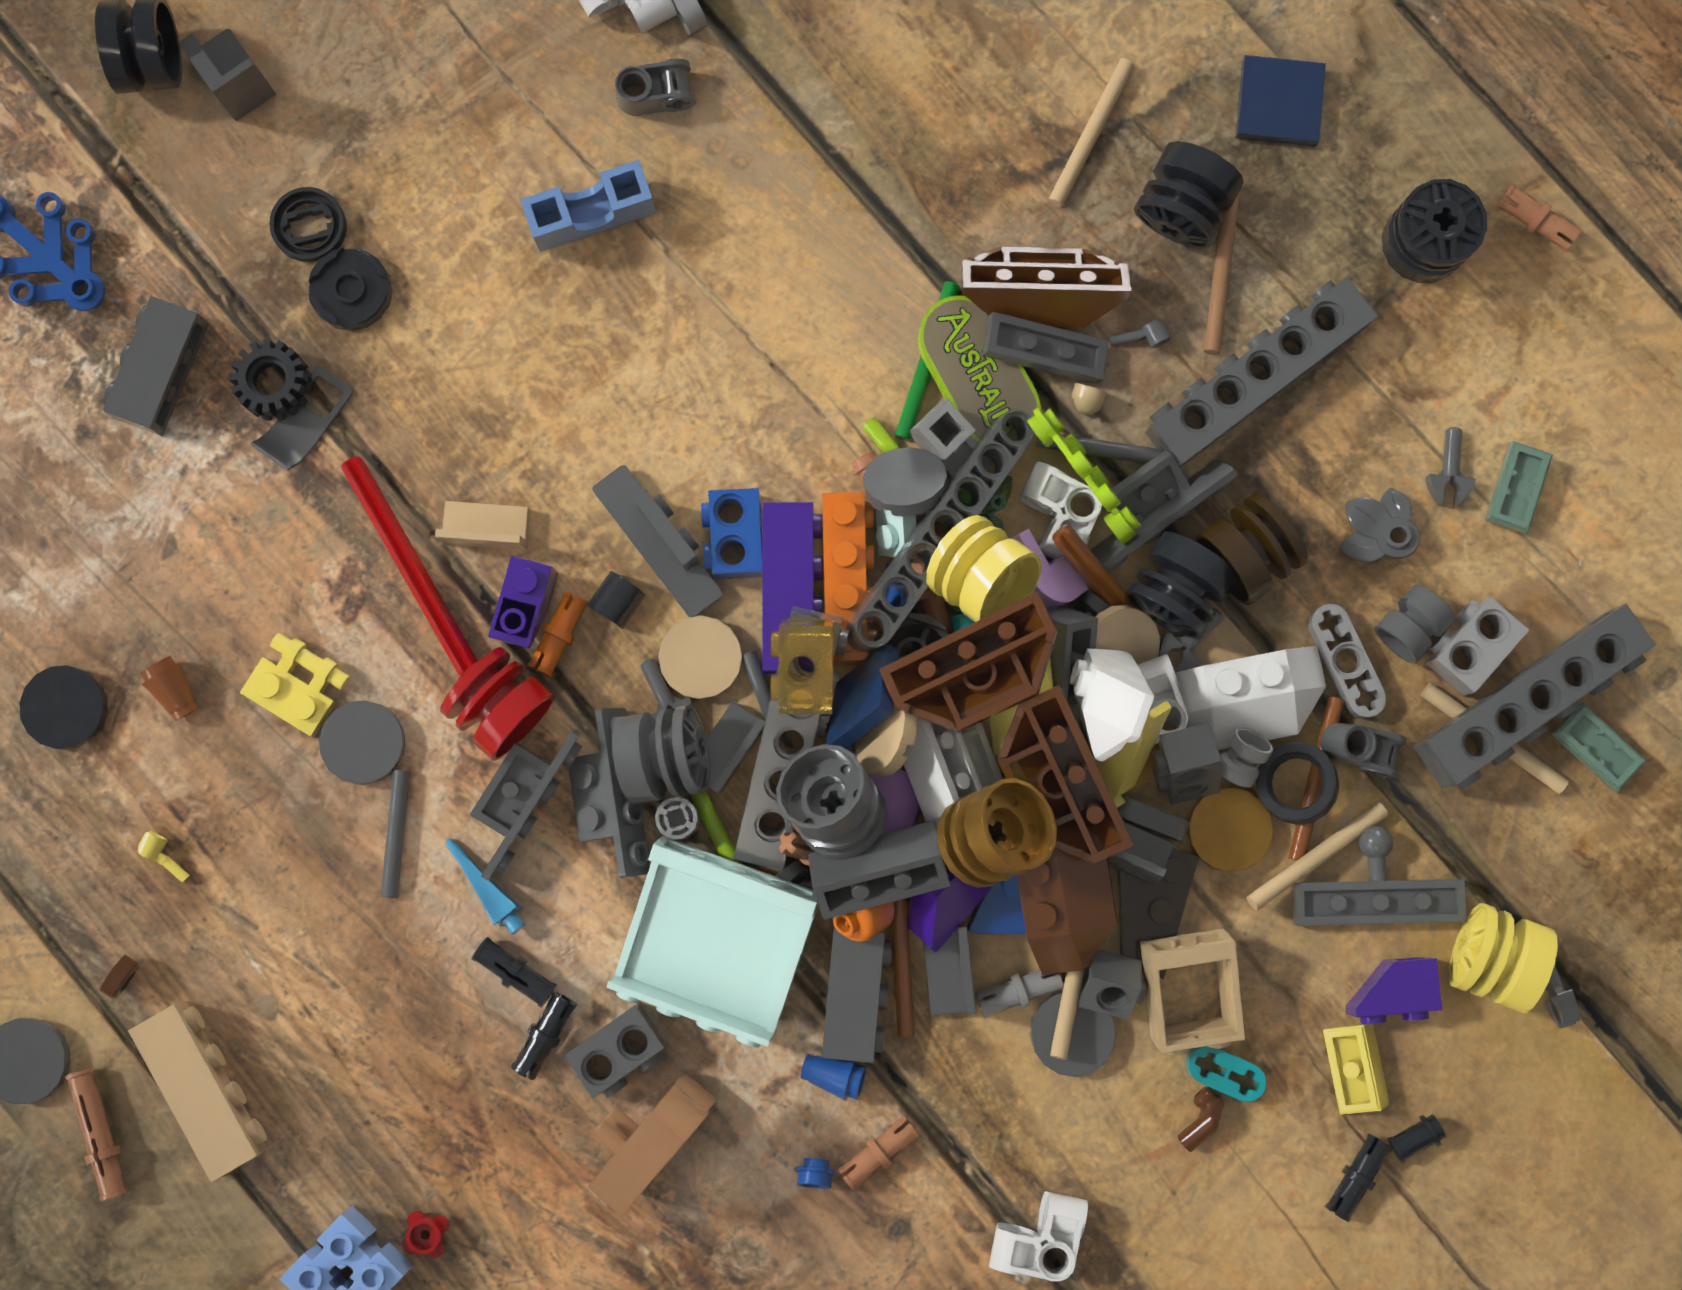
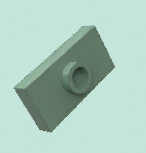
[1485,441,1553,534]
[1551,703,1646,792]

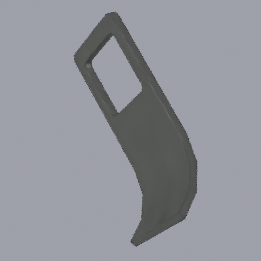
[250,367,353,471]

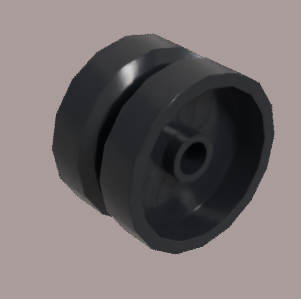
[95,0,182,94]

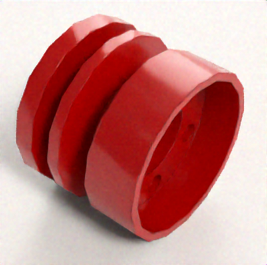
[440,647,555,761]

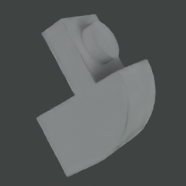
[910,399,993,490]

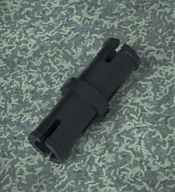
[471,937,557,1008]
[511,991,577,1080]
[1324,1133,1393,1222]

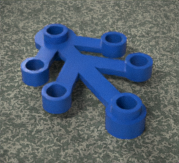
[0,192,106,311]

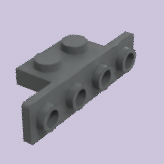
[1091,450,1238,570]
[592,465,723,618]
[569,708,650,878]
[470,729,583,881]

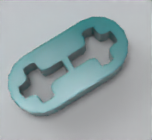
[1185,1046,1266,1102]

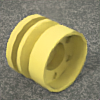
[926,515,1042,622]
[1448,903,1558,1013]

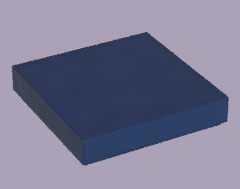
[1235,55,1326,146]
[826,642,899,749]

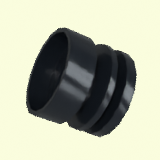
[1134,141,1244,249]
[1382,179,1488,283]
[1125,531,1239,640]

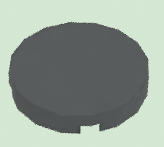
[863,447,948,517]
[319,700,406,785]
[1029,991,1116,1077]
[0,1018,70,1104]

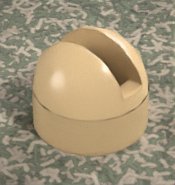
[1071,383,1107,415]

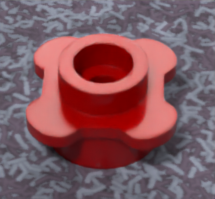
[402,1210,450,1259]

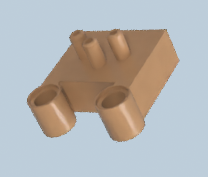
[588,1071,717,1216]

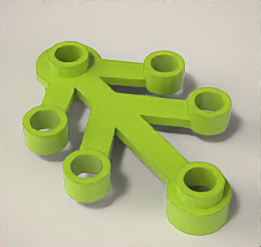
[1027,407,1141,545]

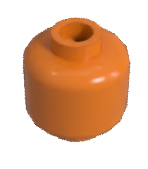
[832,901,895,943]

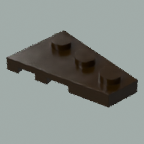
[1117,848,1199,979]

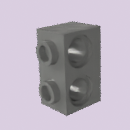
[1153,722,1222,805]
[564,1003,668,1099]

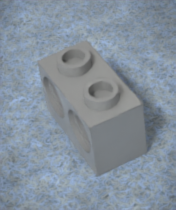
[1425,597,1529,696]

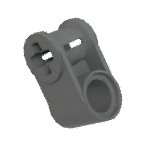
[615,58,696,116]
[1320,723,1407,779]

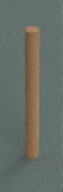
[1204,193,1240,354]

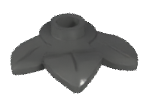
[1340,488,1420,563]

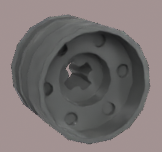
[612,705,710,804]
[776,744,888,860]

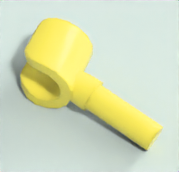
[138,831,190,883]

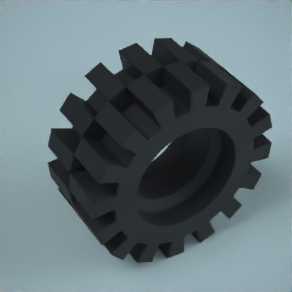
[229,340,313,421]

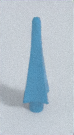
[445,838,525,935]

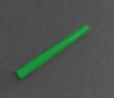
[894,281,960,441]

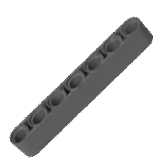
[845,409,1035,652]

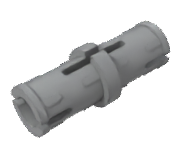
[975,970,1064,1018]

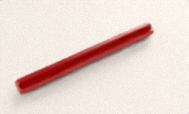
[341,456,477,676]

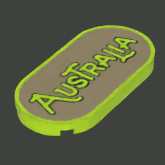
[917,296,1041,442]

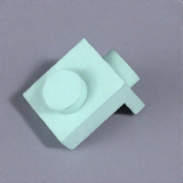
[876,508,928,558]

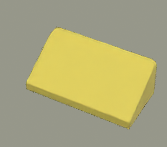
[1323,1022,1389,1115]

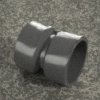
[1374,584,1456,664]

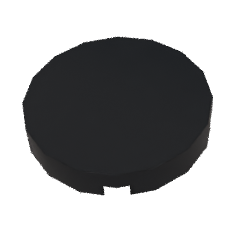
[308,248,393,331]
[19,665,108,749]

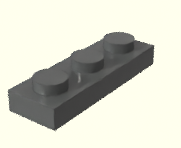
[982,312,1108,384]

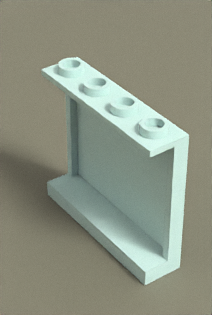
[606,836,819,1047]

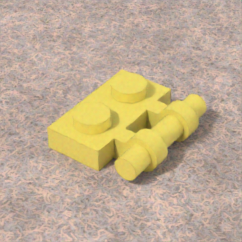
[240,633,350,737]

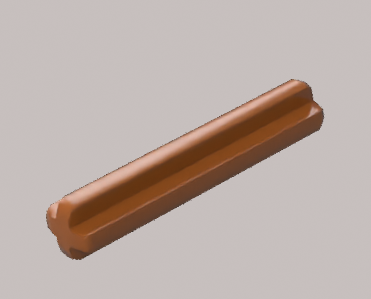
[1052,525,1137,609]

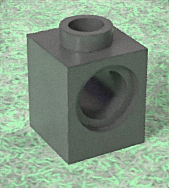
[1078,950,1147,1020]

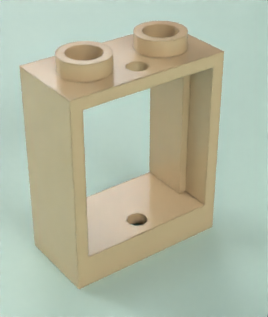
[1140,929,1245,1055]

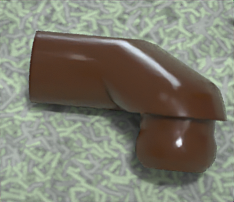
[1178,1087,1224,1152]

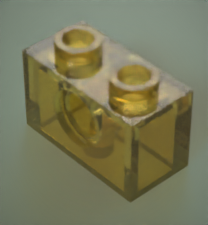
[771,619,834,714]

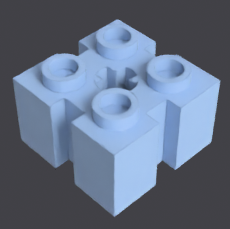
[280,1206,414,1290]

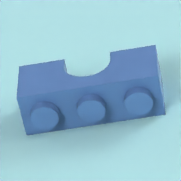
[520,160,656,252]

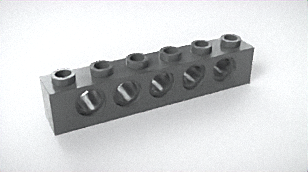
[1145,277,1378,468]
[1413,603,1656,789]
[733,606,849,870]

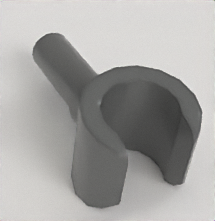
[1110,320,1170,349]

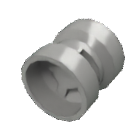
[1220,728,1273,787]
[655,797,700,840]

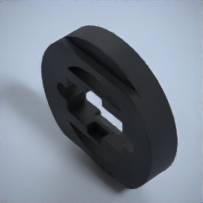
[269,187,347,262]

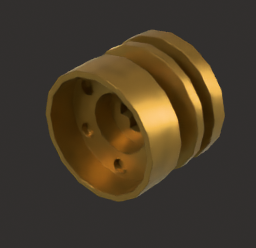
[937,778,1057,888]

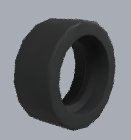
[1255,741,1339,825]

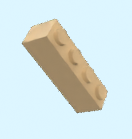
[128,1001,268,1183]

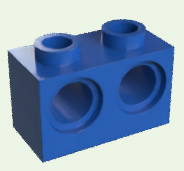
[701,488,762,579]

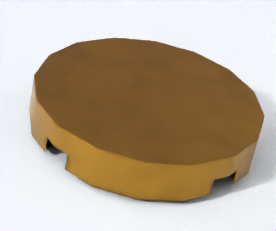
[1188,787,1273,872]

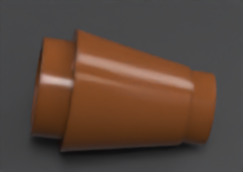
[140,656,198,721]

